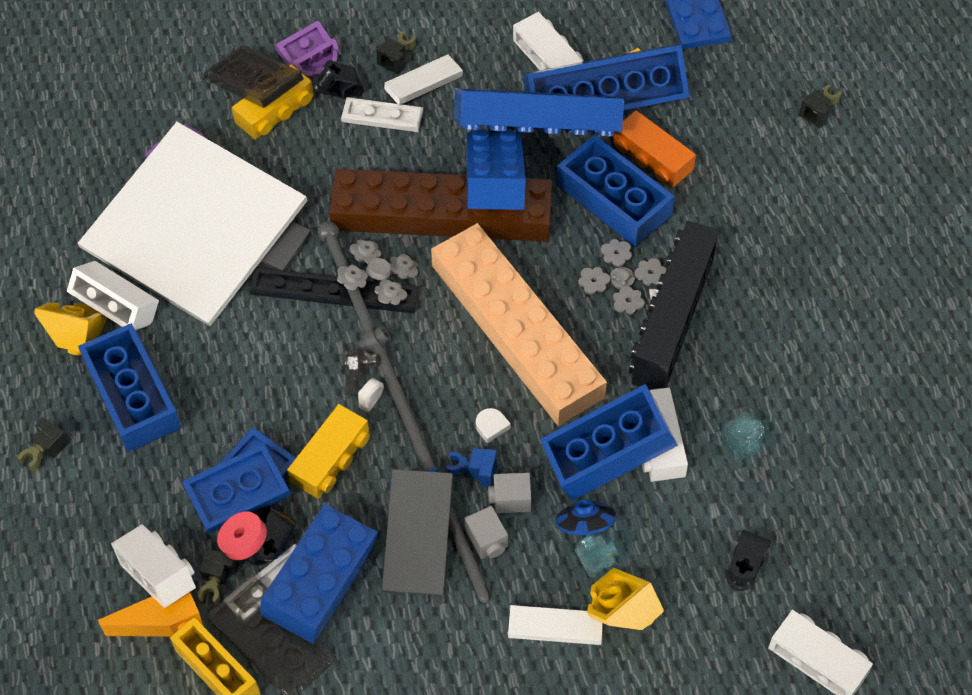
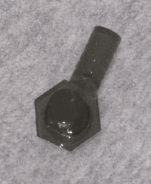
[345,348,381,396]

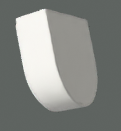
[358,378,384,412]
[476,408,511,443]

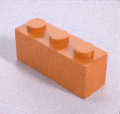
[613,110,696,188]

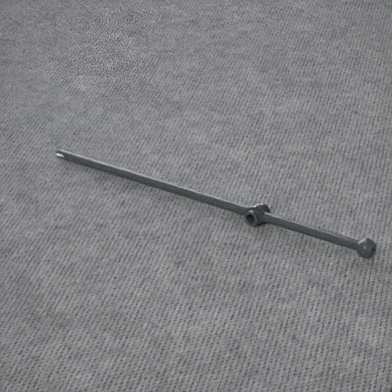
[317,221,491,603]

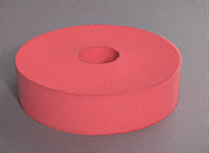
[217,512,267,560]

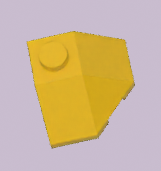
[34,303,108,355]
[587,568,664,630]

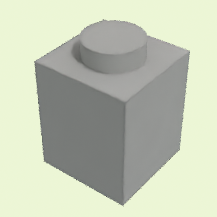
[488,473,531,513]
[464,506,508,559]

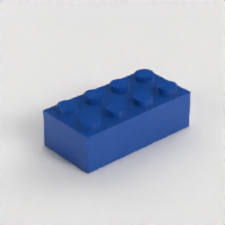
[466,129,525,210]
[556,135,675,247]
[78,323,181,452]
[540,384,678,501]
[260,504,378,644]

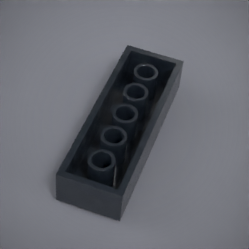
[628,220,719,390]

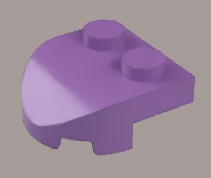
[275,21,338,78]

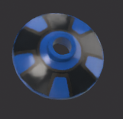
[556,500,616,535]

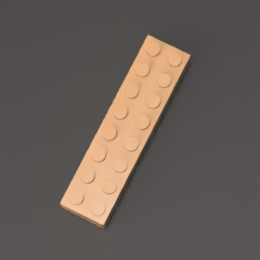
[431,223,607,426]

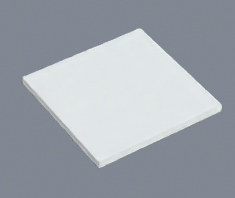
[78,122,307,326]

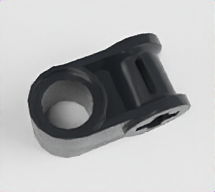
[312,60,364,100]
[246,505,296,566]
[727,530,771,591]

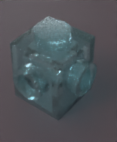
[720,411,765,462]
[574,534,620,578]

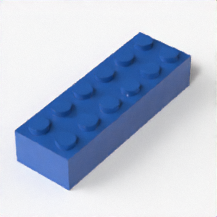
[522,44,689,110]
[453,88,624,136]

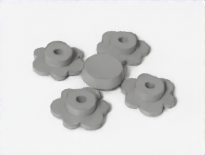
[578,239,666,315]
[337,240,418,305]

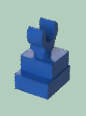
[446,448,498,487]

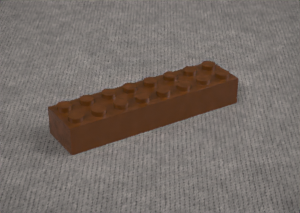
[329,169,552,242]

